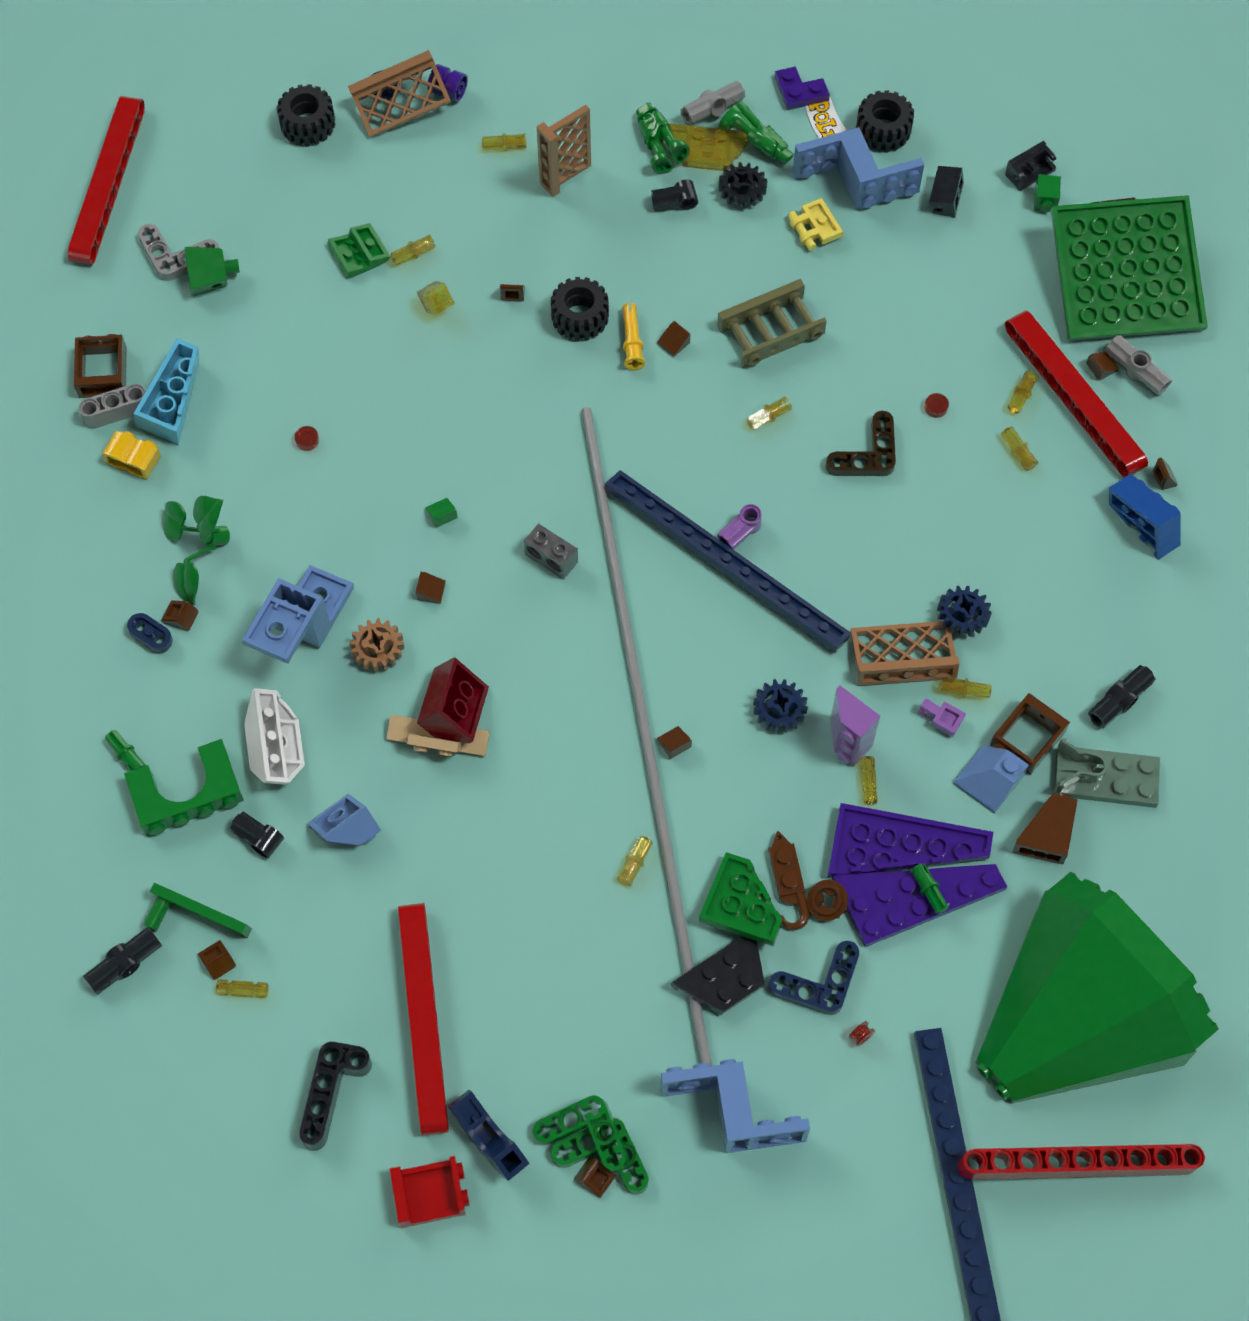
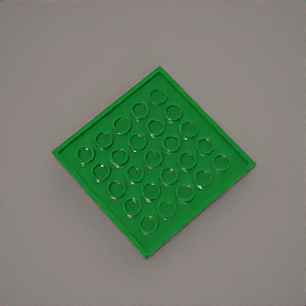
[1051,195,1208,341]

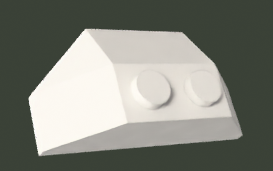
[244,688,305,785]

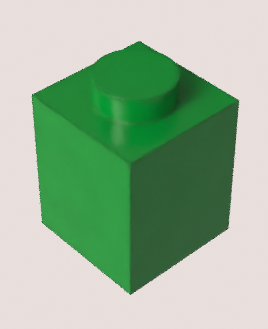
[1034,174,1061,212]

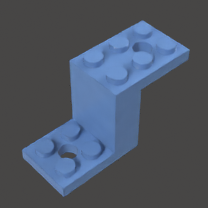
[792,127,924,210]
[242,565,354,664]
[661,1059,810,1153]

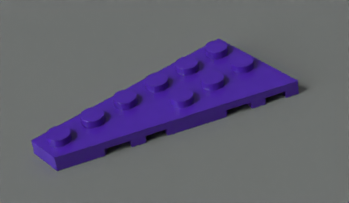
[827,803,994,878]
[832,864,1007,947]

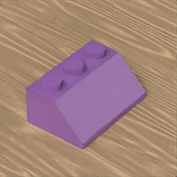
[830,685,880,767]

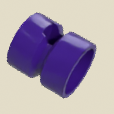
[427,64,468,102]

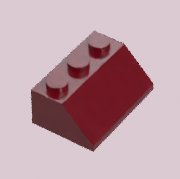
[417,657,489,744]

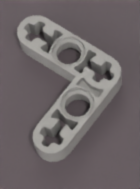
[138,224,219,281]

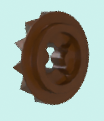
[807,880,849,922]

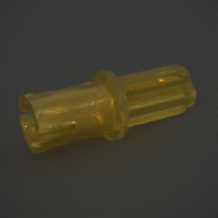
[482,133,526,151]
[390,235,435,265]
[1007,371,1038,414]
[746,396,792,429]
[1001,427,1038,471]
[941,677,992,698]
[617,836,652,887]

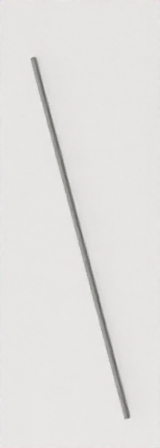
[582,407,712,1066]

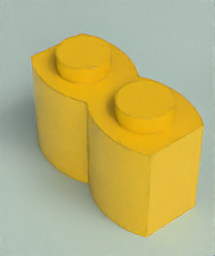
[102,431,161,479]

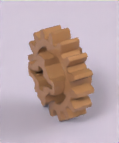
[350,618,404,672]

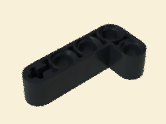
[299,1042,372,1151]

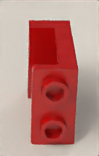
[389,1156,470,1228]

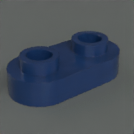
[127,613,173,652]

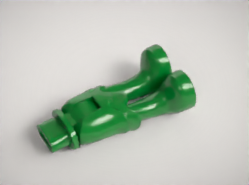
[718,101,794,164]
[636,102,690,173]

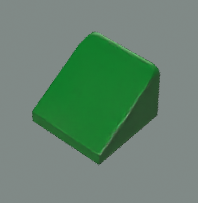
[425,498,458,528]

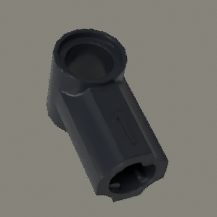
[651,179,698,210]
[230,811,284,859]

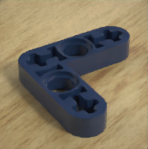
[769,940,859,1015]

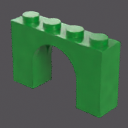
[124,739,244,836]

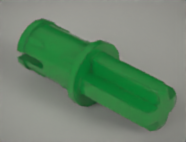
[105,730,146,771]
[911,863,948,914]

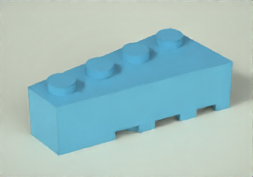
[133,338,200,445]

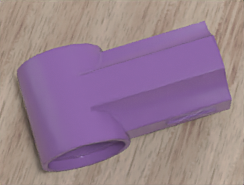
[717,504,762,550]

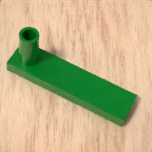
[143,882,252,938]

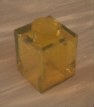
[416,281,455,315]

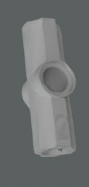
[680,81,745,126]
[1105,335,1173,395]

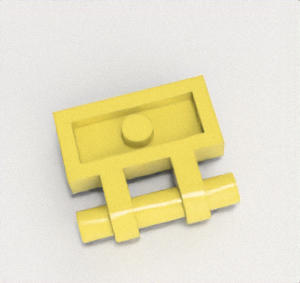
[787,198,843,251]

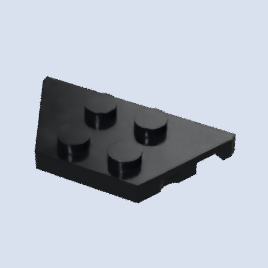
[671,936,765,1015]

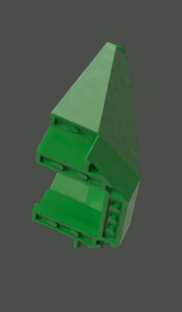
[975,872,1219,1104]

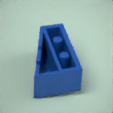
[1109,474,1181,560]

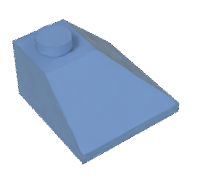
[953,745,1029,813]
[307,794,381,846]

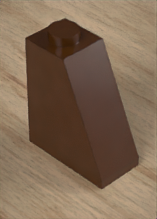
[1012,793,1078,865]

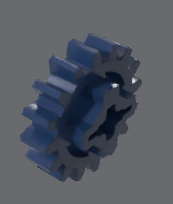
[937,585,992,637]
[753,679,808,733]

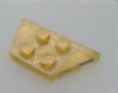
[669,123,751,171]

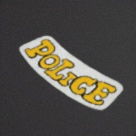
[805,97,847,138]

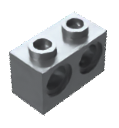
[524,523,578,579]

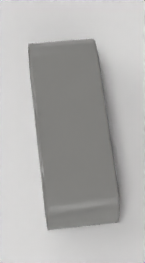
[78,384,146,429]

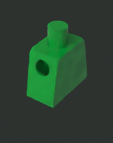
[184,247,240,296]

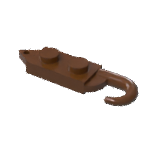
[768,831,810,930]

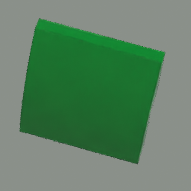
[327,223,390,278]

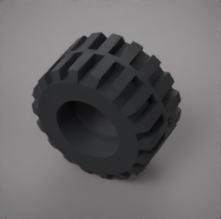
[277,84,335,146]
[856,90,914,152]
[550,277,609,341]

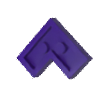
[774,66,830,110]

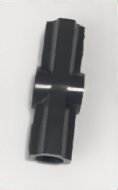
[1088,665,1156,729]
[83,927,162,995]

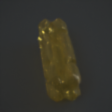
[861,756,878,805]
[216,979,269,998]

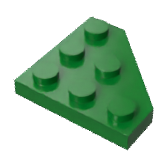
[699,852,782,946]

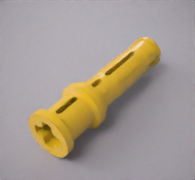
[622,303,645,370]

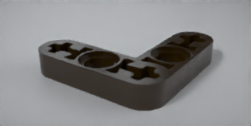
[825,410,896,476]

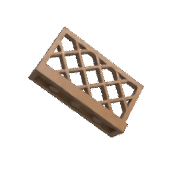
[348,50,451,138]
[536,105,591,197]
[851,621,959,686]

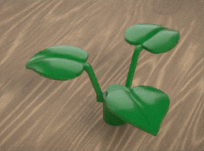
[163,496,230,605]

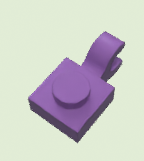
[918,698,966,737]

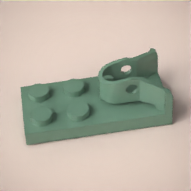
[1054,738,1160,808]

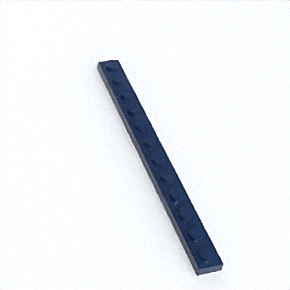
[604,470,851,653]
[914,1028,1001,1321]

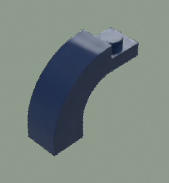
[448,1090,530,1181]

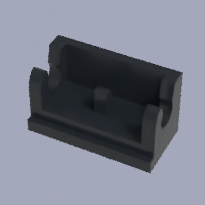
[1005,141,1057,191]
[929,166,964,218]

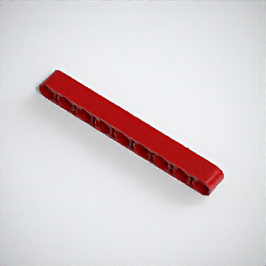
[68,96,145,264]
[1005,310,1148,477]
[398,903,449,1136]
[958,1144,1205,1180]

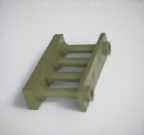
[717,279,827,368]

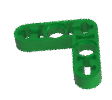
[533,1095,629,1172]
[551,1118,649,1195]

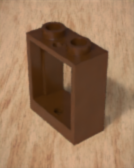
[74,334,127,398]
[990,693,1070,775]

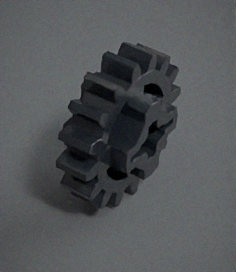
[718,162,767,208]

